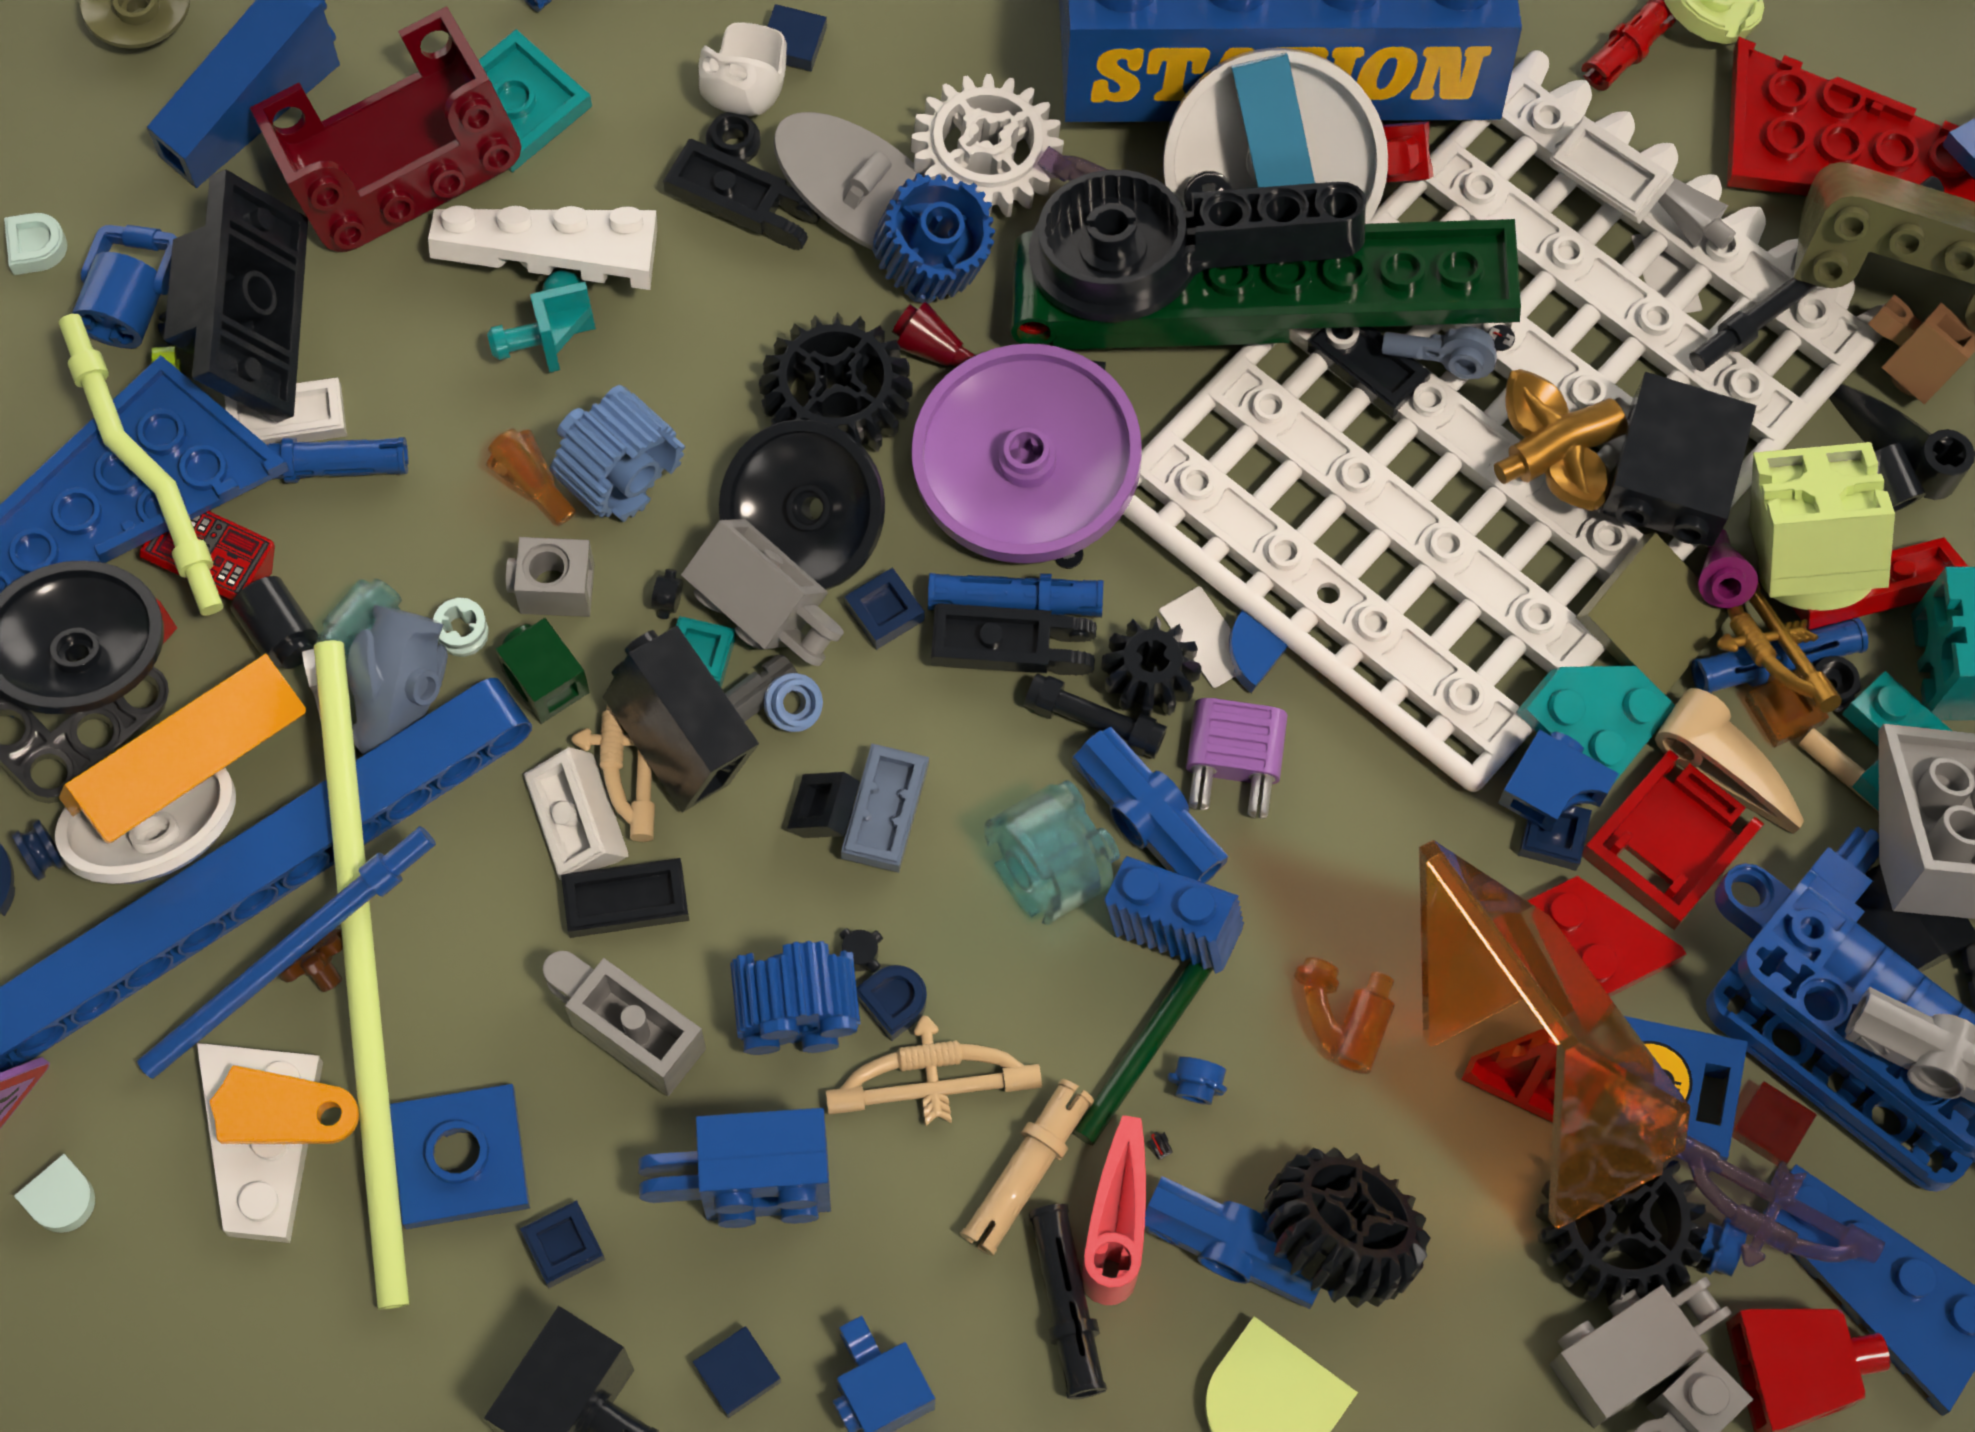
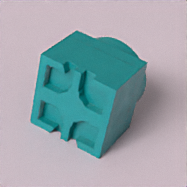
[1911,567,1975,721]

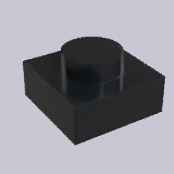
[787,772,860,838]

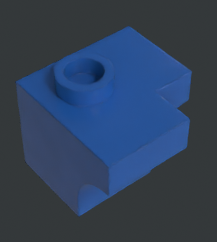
[1498,729,1619,832]

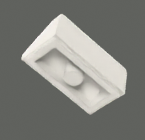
[523,747,629,880]

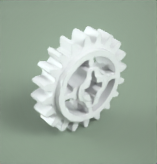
[911,74,1064,217]

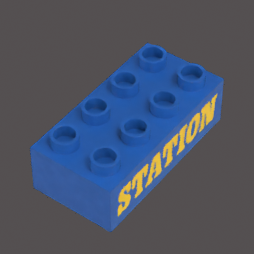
[1059,0,1522,122]

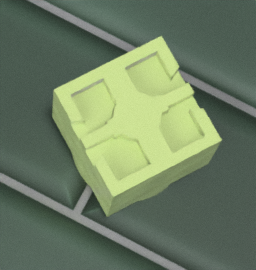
[1750,442,1895,611]

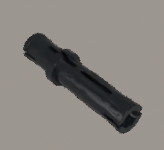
[1029,1204,1107,1400]

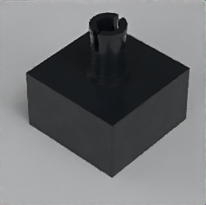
[484,1305,659,1432]

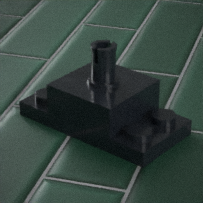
[158,169,308,423]

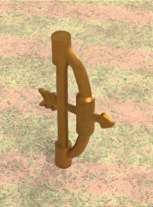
[1717,581,1842,713]

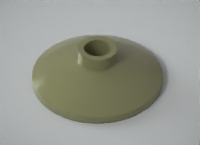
[80,0,190,48]

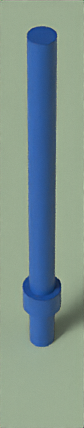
[137,826,436,1079]

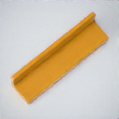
[59,654,306,843]

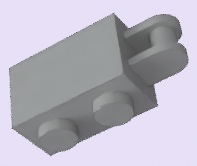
[681,519,844,666]
[543,951,706,1097]
[1549,1277,1733,1428]

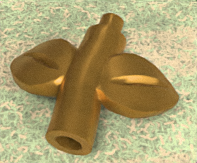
[1494,369,1628,511]

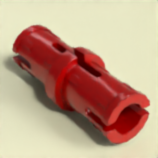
[1581,0,1676,91]

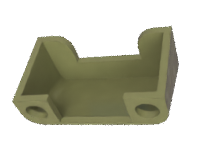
[1794,162,1975,332]

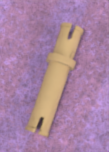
[960,1079,1094,1256]

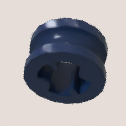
[11,819,66,881]

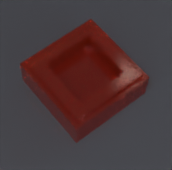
[1732,1081,1817,1169]

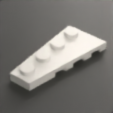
[428,206,657,290]

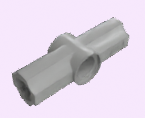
[1845,987,1975,1103]

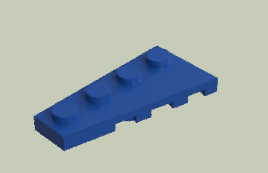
[1758,1164,1975,1416]

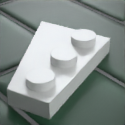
[197,1043,323,1243]

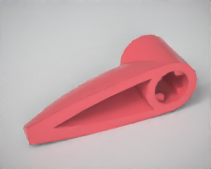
[1081,1115,1146,1305]

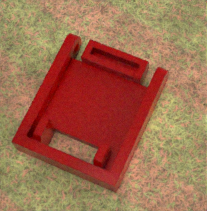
[1582,750,1764,930]

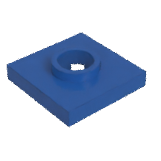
[390,1084,530,1229]

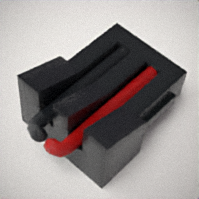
[1147,1132,1173,1160]

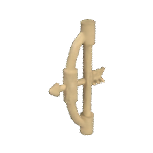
[572,705,655,842]
[826,1016,1042,1126]

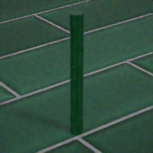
[1073,960,1213,1146]

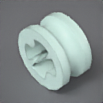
[433,597,489,657]

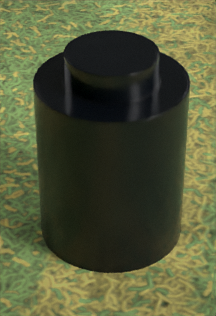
[231,576,318,669]

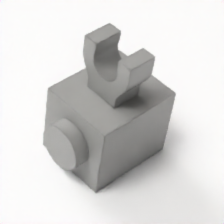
[1633,1351,1753,1432]

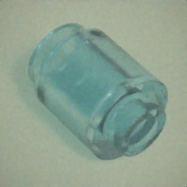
[317,578,402,664]

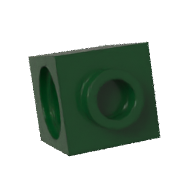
[496,618,590,724]

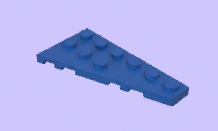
[0,355,289,593]

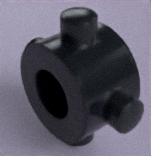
[651,568,683,619]
[839,928,883,973]

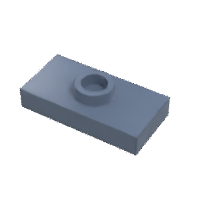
[841,744,929,873]

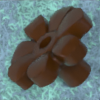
[278,929,343,992]

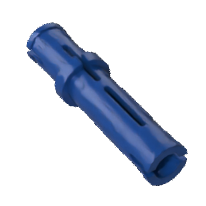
[266,437,409,483]
[928,573,1104,618]
[1691,617,1869,694]

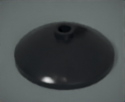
[719,420,885,590]
[0,561,164,715]

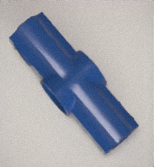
[1072,727,1228,884]
[1144,1176,1320,1309]

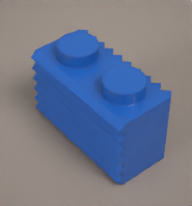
[1104,856,1244,974]

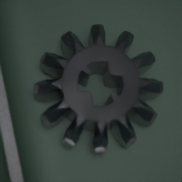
[1101,616,1202,716]

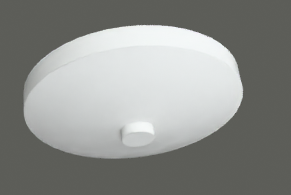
[1163,48,1388,224]

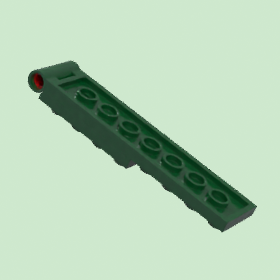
[1011,219,1521,349]

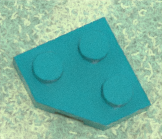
[1516,666,1676,783]

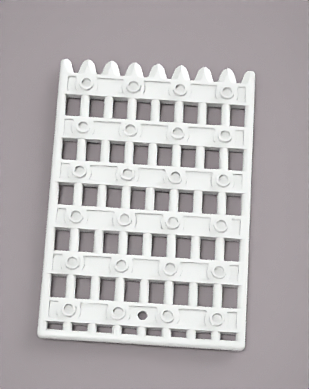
[1123,50,1885,792]

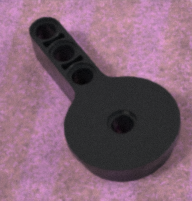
[1029,169,1366,322]

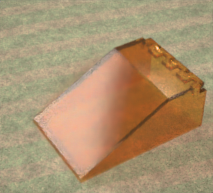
[1419,840,1691,1229]

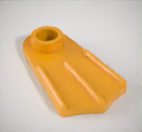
[210,1065,359,1144]

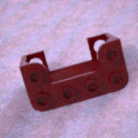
[250,6,521,252]

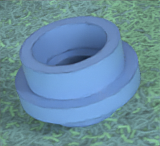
[764,673,823,732]

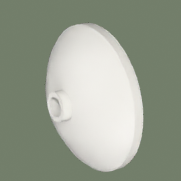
[55,768,236,884]

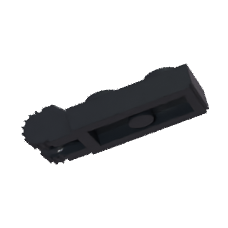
[663,138,821,250]
[931,603,1097,676]

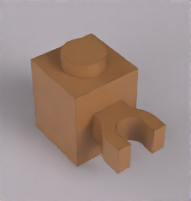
[1868,294,1975,405]

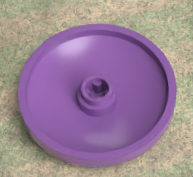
[911,344,1142,563]

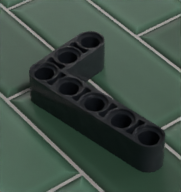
[0,666,169,804]

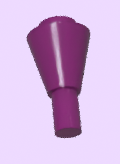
[1698,529,1758,608]

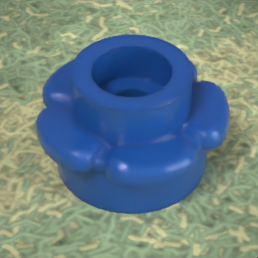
[1168,1057,1227,1105]
[1699,1216,1748,1277]

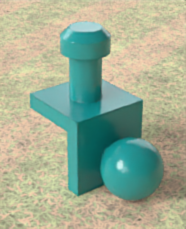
[487,270,596,373]

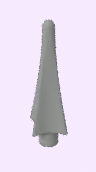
[1658,177,1736,250]

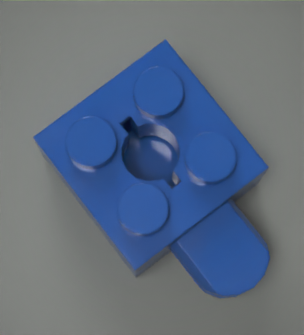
[638,1108,831,1228]

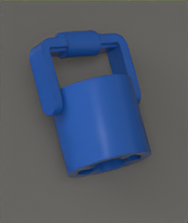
[72,225,177,349]

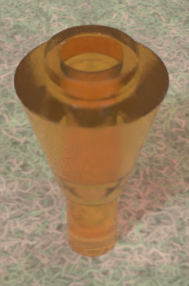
[486,428,576,526]

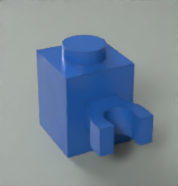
[832,1316,935,1432]

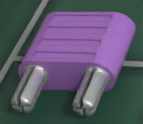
[1186,698,1288,819]

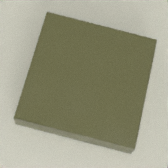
[1576,532,1729,695]

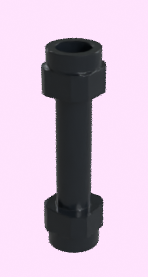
[1024,673,1168,759]

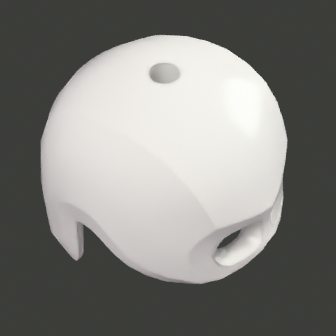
[698,22,787,116]

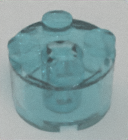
[984,780,1120,925]

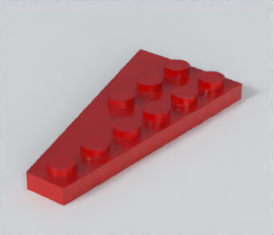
[1727,36,1975,202]

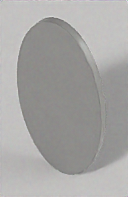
[773,112,937,250]

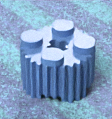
[550,385,685,522]

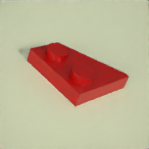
[1522,875,1687,1011]
[1461,1023,1614,1131]

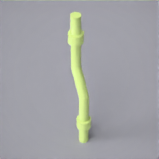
[58,314,223,616]

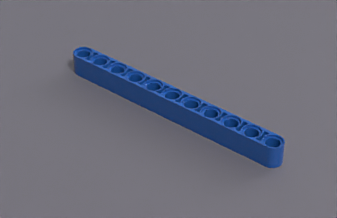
[0,678,532,1073]

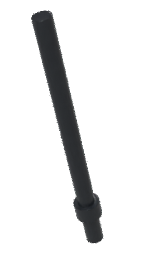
[1689,176,1944,371]

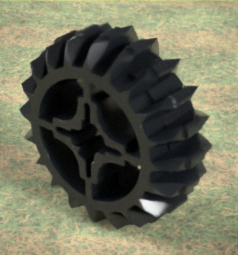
[759,312,913,452]
[1536,1139,1708,1306]
[1261,1147,1431,1308]

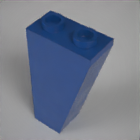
[147,0,340,188]

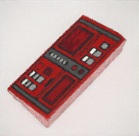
[140,511,275,601]

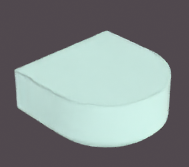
[4,213,67,275]
[14,1154,95,1233]

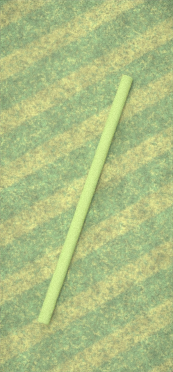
[314,640,410,1310]

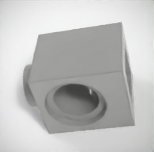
[506,537,595,617]

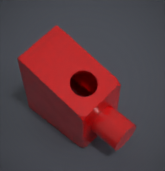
[1726,1309,1890,1432]

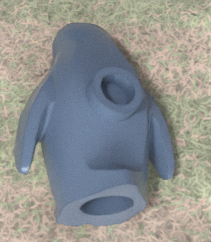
[346,605,448,755]

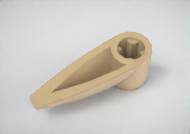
[1655,688,1804,834]

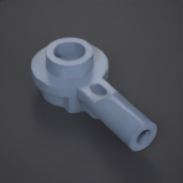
[1382,327,1497,379]

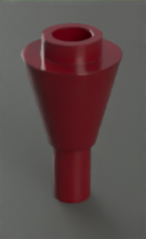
[892,301,976,368]

